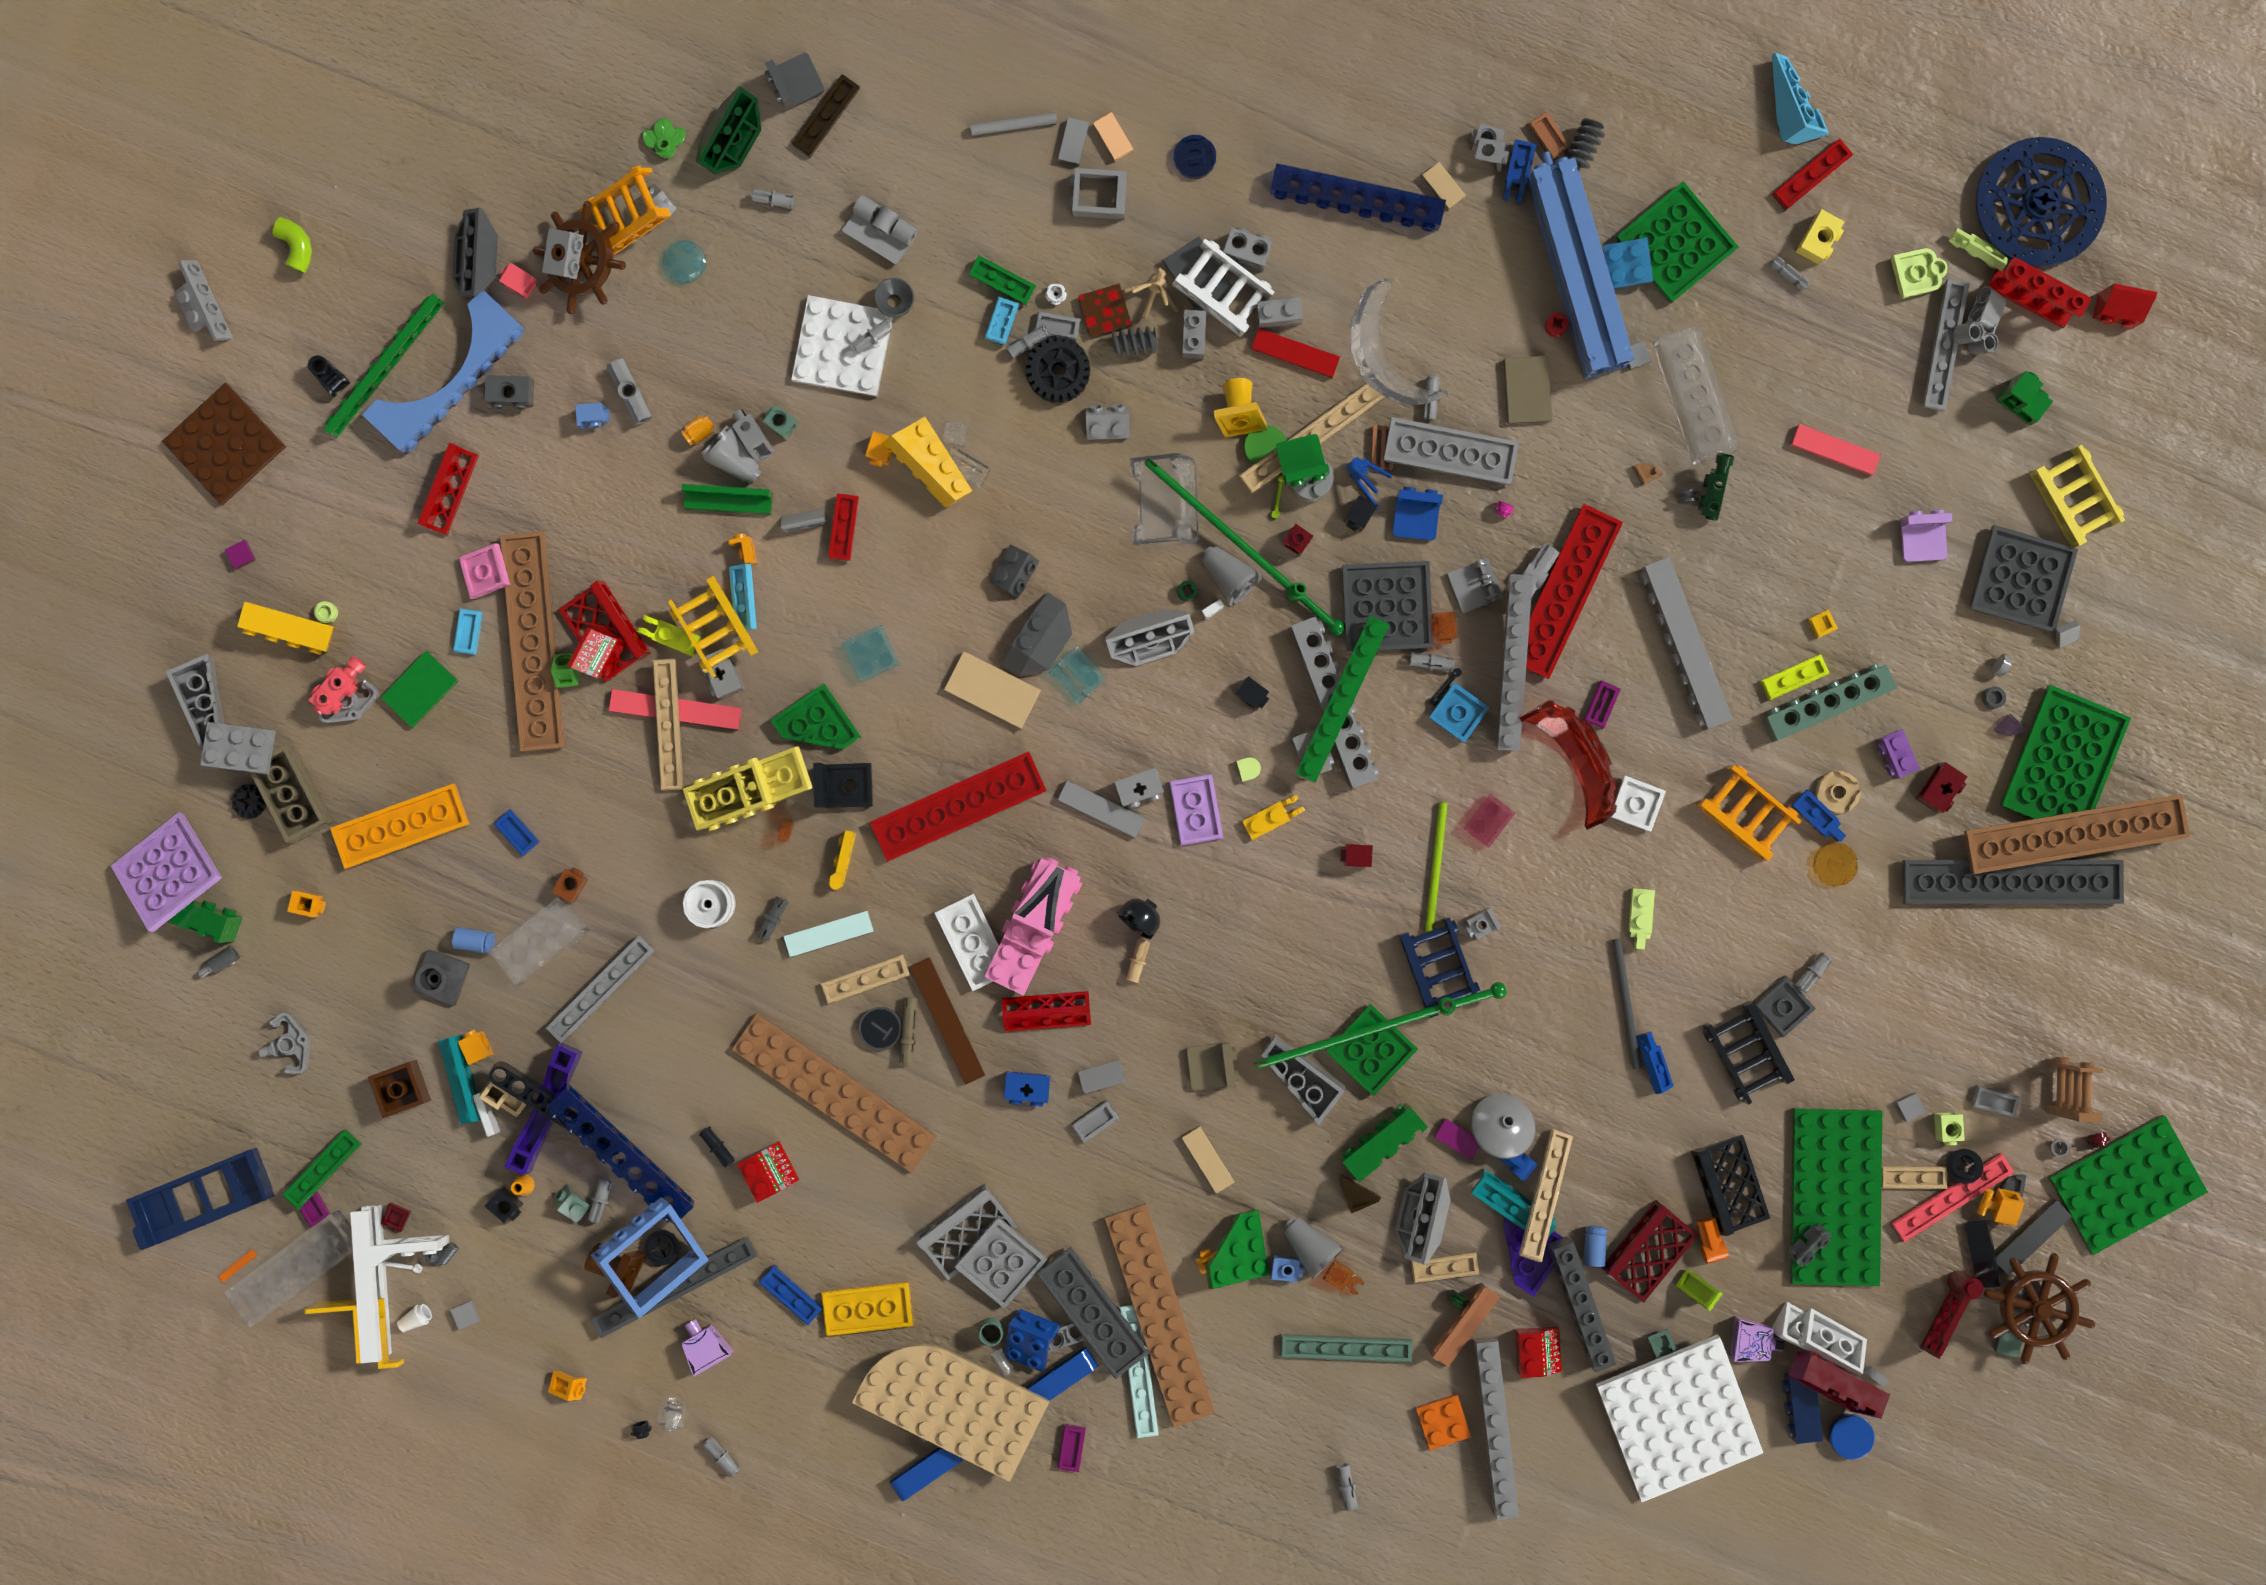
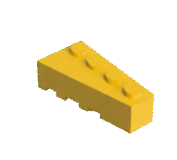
[883,417,972,508]
[237,602,335,655]

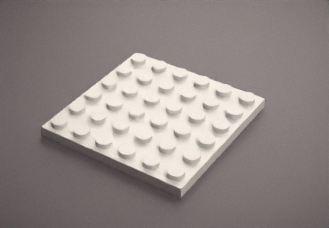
[1596,1334,1763,1502]

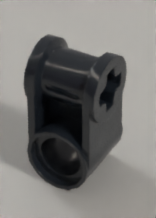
[308,355,351,397]

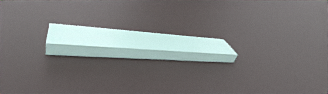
[1119,1304,1159,1438]

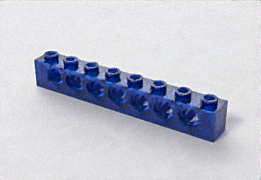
[1270,163,1446,232]
[547,1082,694,1223]

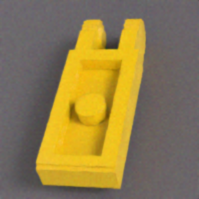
[1242,794,1305,840]
[829,830,856,890]

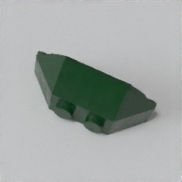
[696,86,762,174]

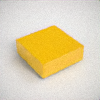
[1807,609,1838,639]

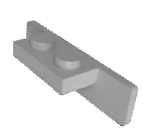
[174,260,232,341]

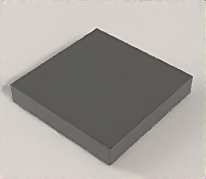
[1755,976,1816,1038]

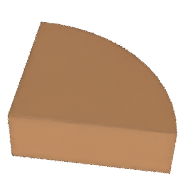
[1633,463,1663,486]

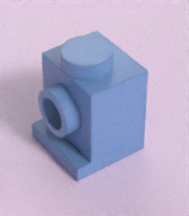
[575,403,610,430]
[1270,1255,1304,1282]

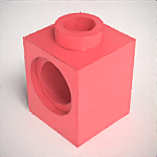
[499,263,537,299]

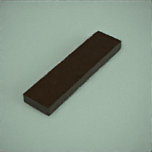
[792,74,860,158]

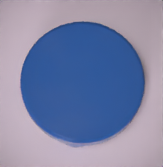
[1828,1413,1875,1460]

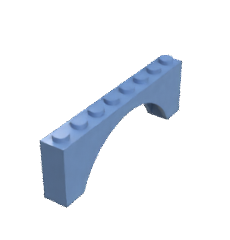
[362,290,525,454]

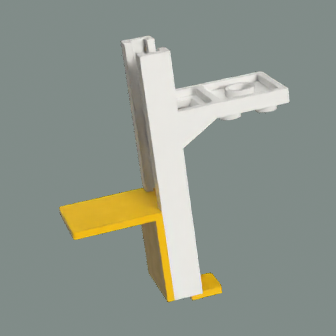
[304,1205,450,1369]

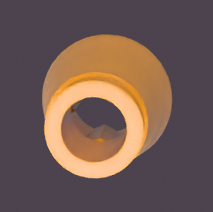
[511,1174,535,1196]

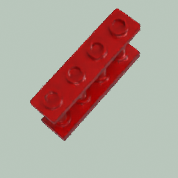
[1987,257,2091,328]

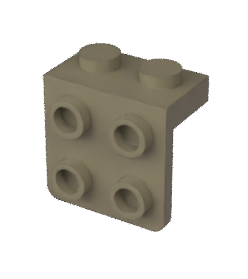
[1187,1042,1240,1090]

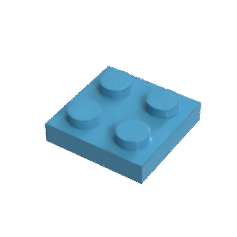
[1603,238,1653,288]
[1428,682,1490,743]

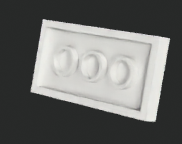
[935,894,999,991]

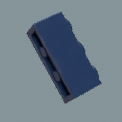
[1782,1373,1823,1444]

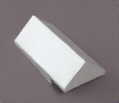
[1772,1302,1867,1376]

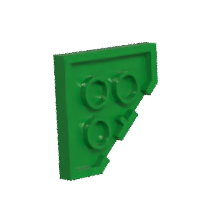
[770,683,861,749]
[1205,1209,1269,1289]

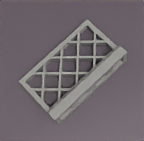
[916,1184,1017,1280]

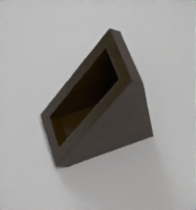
[1339,1175,1381,1214]

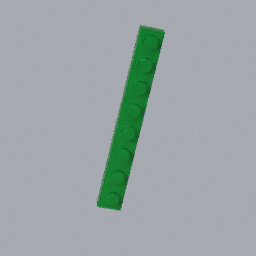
[324,293,445,438]
[1295,615,1390,783]

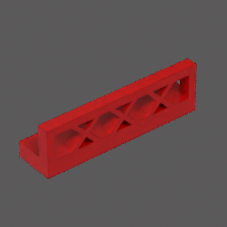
[417,443,479,536]
[1002,991,1091,1032]

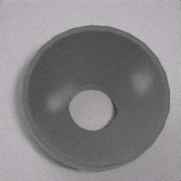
[874,278,914,318]

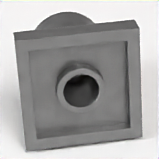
[413,950,470,1006]

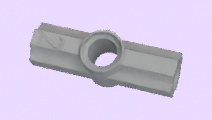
[606,358,653,425]
[1522,543,1559,598]

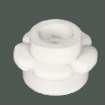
[1045,284,1067,305]

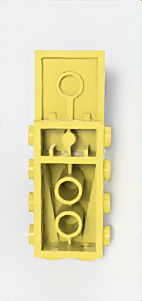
[683,746,813,832]

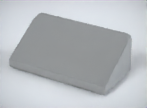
[781,508,827,533]
[1078,1059,1126,1094]

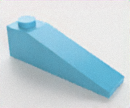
[1772,53,1829,145]

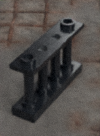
[1703,1001,1795,1105]

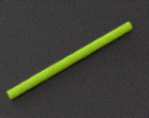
[1425,802,1448,932]

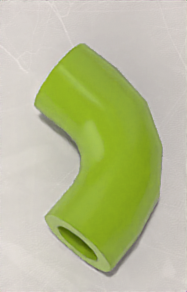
[273,217,313,274]

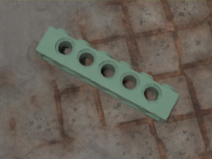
[1762,663,1897,742]

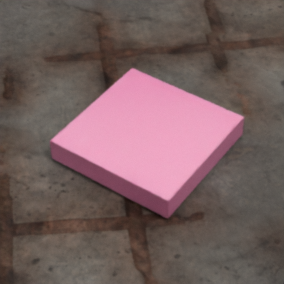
[459,543,510,599]

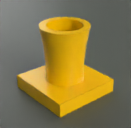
[1214,378,1267,438]

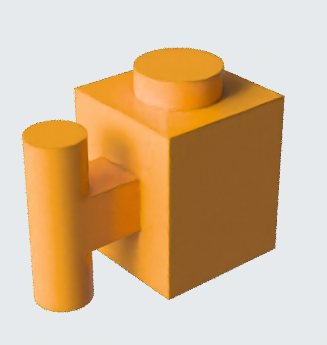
[1977,1188,2025,1226]

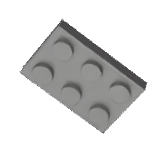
[200,722,276,775]

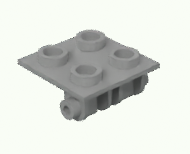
[1447,558,1503,614]

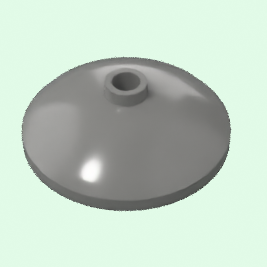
[1471,1094,1535,1159]

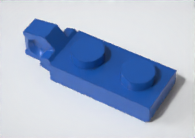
[1791,789,1846,842]
[1636,1032,1674,1095]

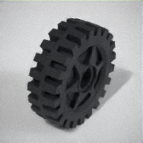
[1026,336,1090,403]

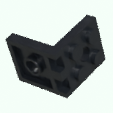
[813,763,873,808]

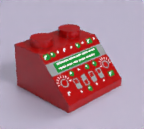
[567,627,625,678]
[737,1141,800,1203]
[1515,1327,1562,1378]

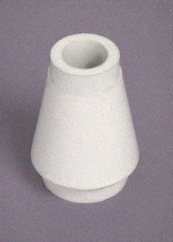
[397,1304,432,1332]

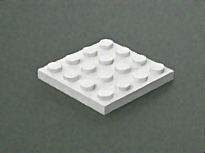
[791,295,893,397]

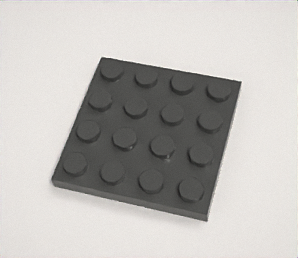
[1969,525,2078,633]
[1342,561,1434,652]

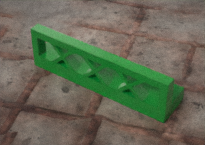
[682,484,773,515]

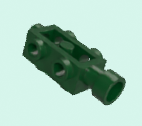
[1698,453,1734,521]

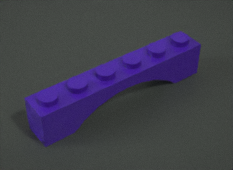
[505,1043,583,1176]

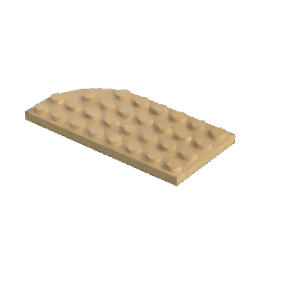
[852,1344,1050,1482]

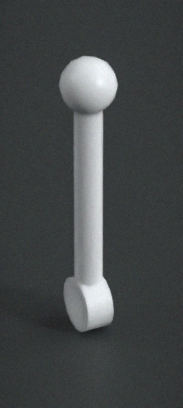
[384,1261,423,1273]

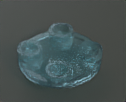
[663,240,707,284]

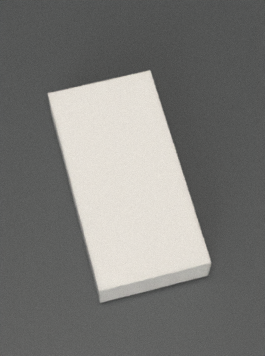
[473,1093,500,1137]

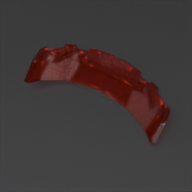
[1519,700,1617,830]

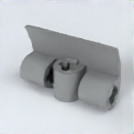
[842,195,918,264]

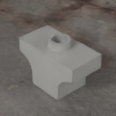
[638,184,677,214]

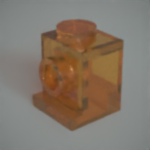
[1432,612,1458,645]

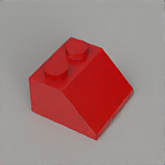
[2093,283,2157,329]

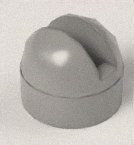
[2050,1139,2070,1157]

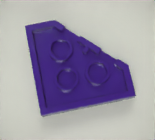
[1502,1218,1563,1297]

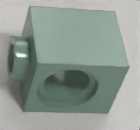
[763,404,799,441]

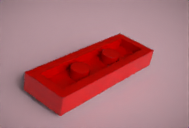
[828,493,859,561]

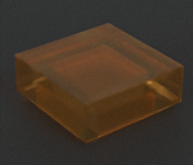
[778,819,794,842]

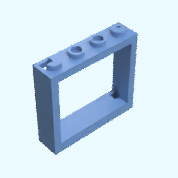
[590,1197,708,1319]

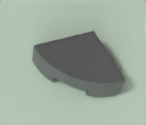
[2000,1174,2027,1197]

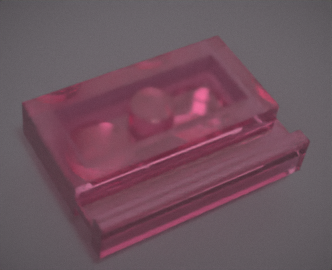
[1463,794,1515,848]

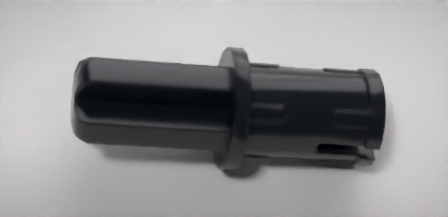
[699,1126,735,1168]

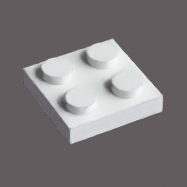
[1609,776,1666,832]

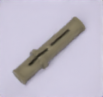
[899,997,918,1064]

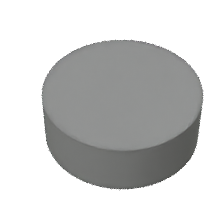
[1992,654,2012,677]

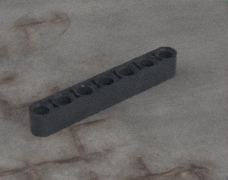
[489,1061,623,1156]

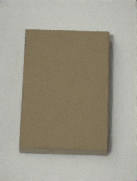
[1504,356,1552,424]

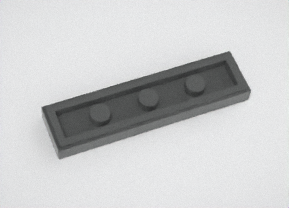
[1996,1199,2072,1276]

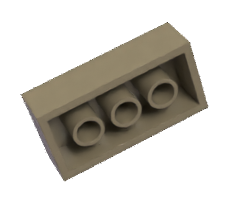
[250,745,333,843]

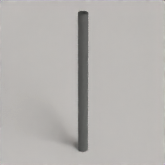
[1612,938,1641,1069]

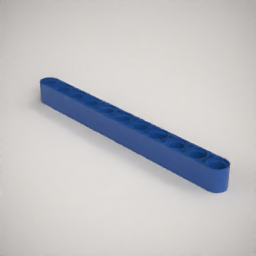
[889,1347,1099,1501]

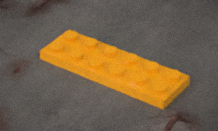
[330,783,470,869]

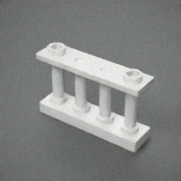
[1172,239,1274,337]

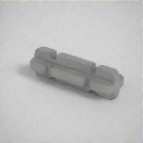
[1770,257,1810,291]

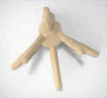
[1124,268,1179,319]

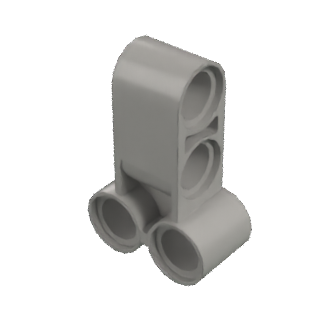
[1953,286,2007,355]

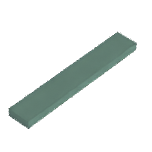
[1280,1334,1413,1362]

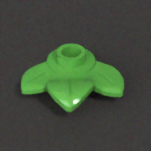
[642,118,686,158]

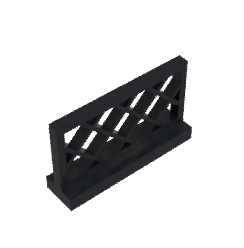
[1691,1135,1770,1236]

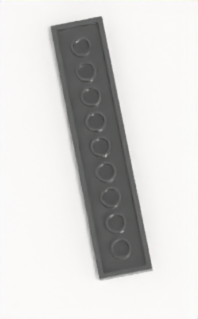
[1903,860,2124,904]

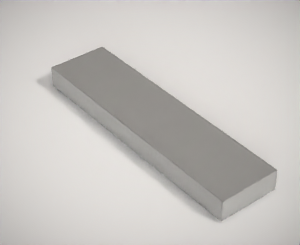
[1058,781,1145,838]

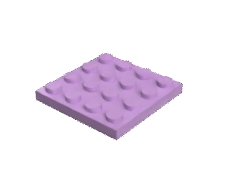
[111,812,222,933]

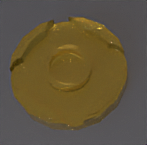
[1813,843,1858,886]

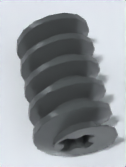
[1566,118,1605,169]
[1112,325,1157,358]

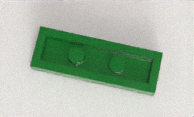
[969,255,1036,306]

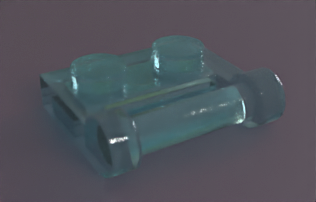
[1049,647,1107,705]

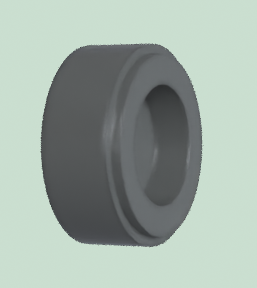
[1982,687,2006,709]

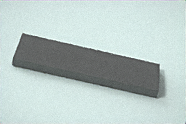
[1036,1246,1150,1379]

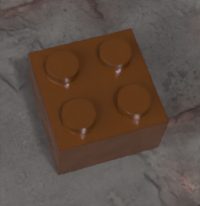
[368,1060,431,1118]

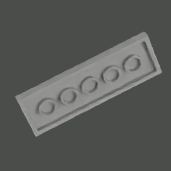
[1383,417,1519,486]

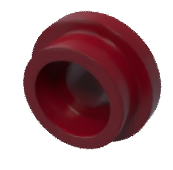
[2087,1132,2111,1148]

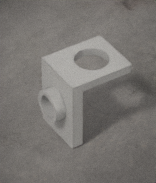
[1475,138,1509,172]

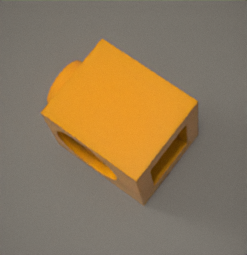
[865,431,893,467]
[458,1029,494,1065]

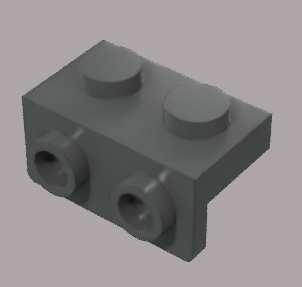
[989,544,1039,598]

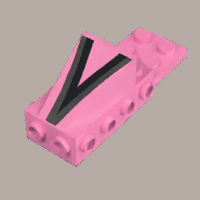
[984,856,1083,996]

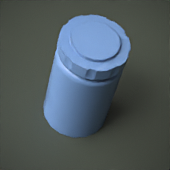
[452,927,496,954]
[1583,1225,1608,1267]

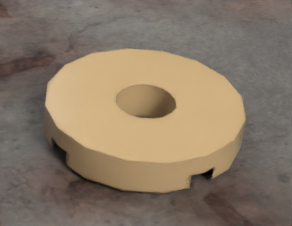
[1815,771,1861,814]

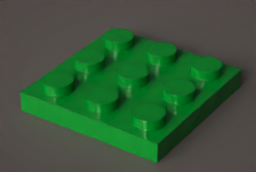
[1325,1004,1418,1097]

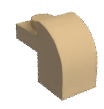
[479,1077,526,1118]

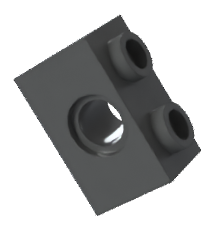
[485,375,534,410]

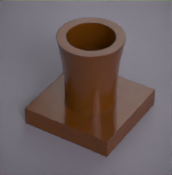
[584,1243,646,1298]

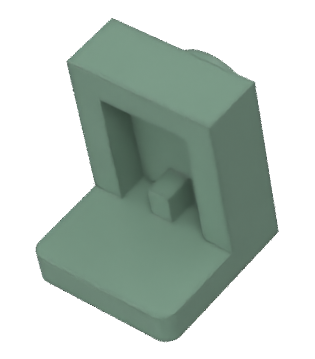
[553,1185,591,1223]

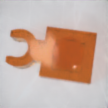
[1323,1260,1364,1295]

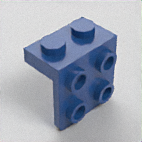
[1393,487,1443,541]
[1005,1309,1060,1372]

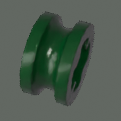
[1177,581,1197,601]
[1447,1289,1469,1309]

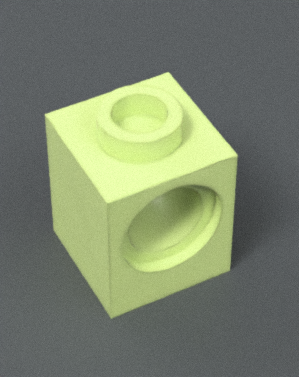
[1934,1112,1965,1145]

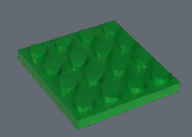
[1616,181,1739,304]

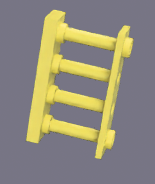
[2029,445,2125,548]

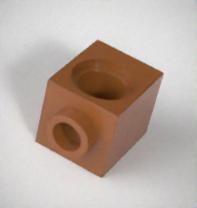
[552,867,588,903]

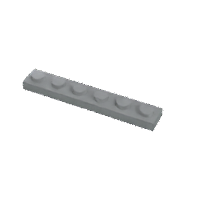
[1922,279,1969,412]
[546,935,656,1043]

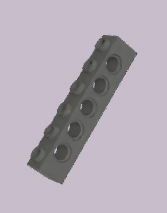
[1546,1236,1616,1372]

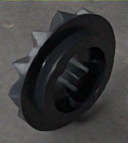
[231,784,266,819]
[1946,1149,1983,1184]
[644,1230,680,1265]

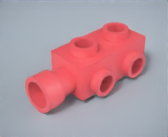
[309,655,367,715]

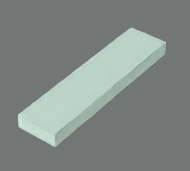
[784,911,874,957]

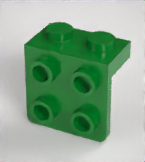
[1276,434,1330,488]

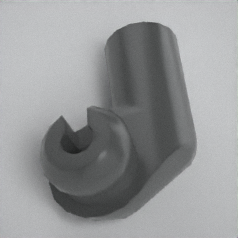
[425,1242,459,1265]

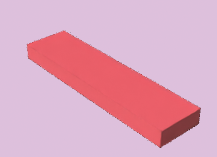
[1791,424,1881,476]

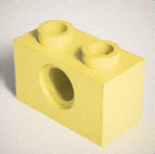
[1796,209,1845,264]

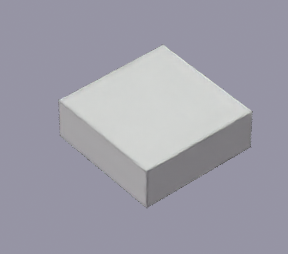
[1201,599,1224,619]

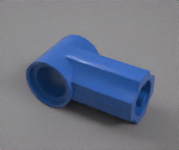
[1499,1153,1538,1181]

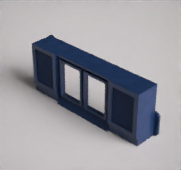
[126,1148,275,1250]

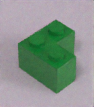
[1996,371,2053,425]

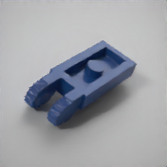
[1503,139,1536,204]

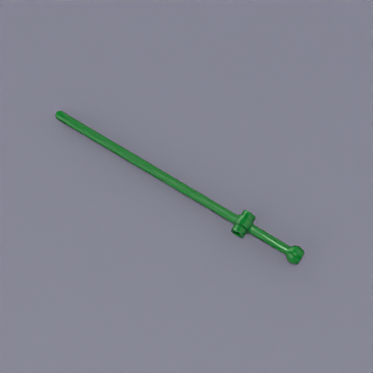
[1144,458,1345,636]
[1254,982,1507,1069]

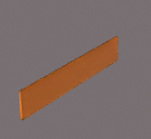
[218,1249,257,1283]

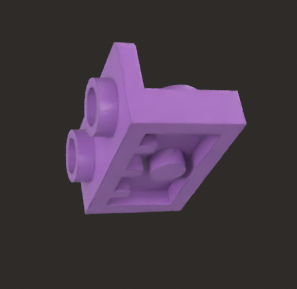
[1876,729,1920,779]

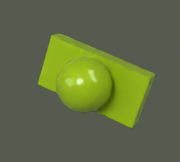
[1675,1268,1723,1311]

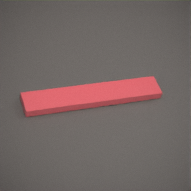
[609,689,742,730]
[1890,1153,2014,1243]

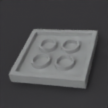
[955,1216,1048,1309]

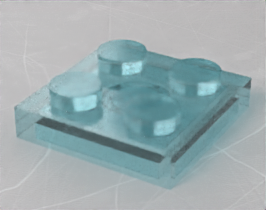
[842,625,900,682]

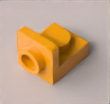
[728,534,757,565]
[548,1370,587,1401]

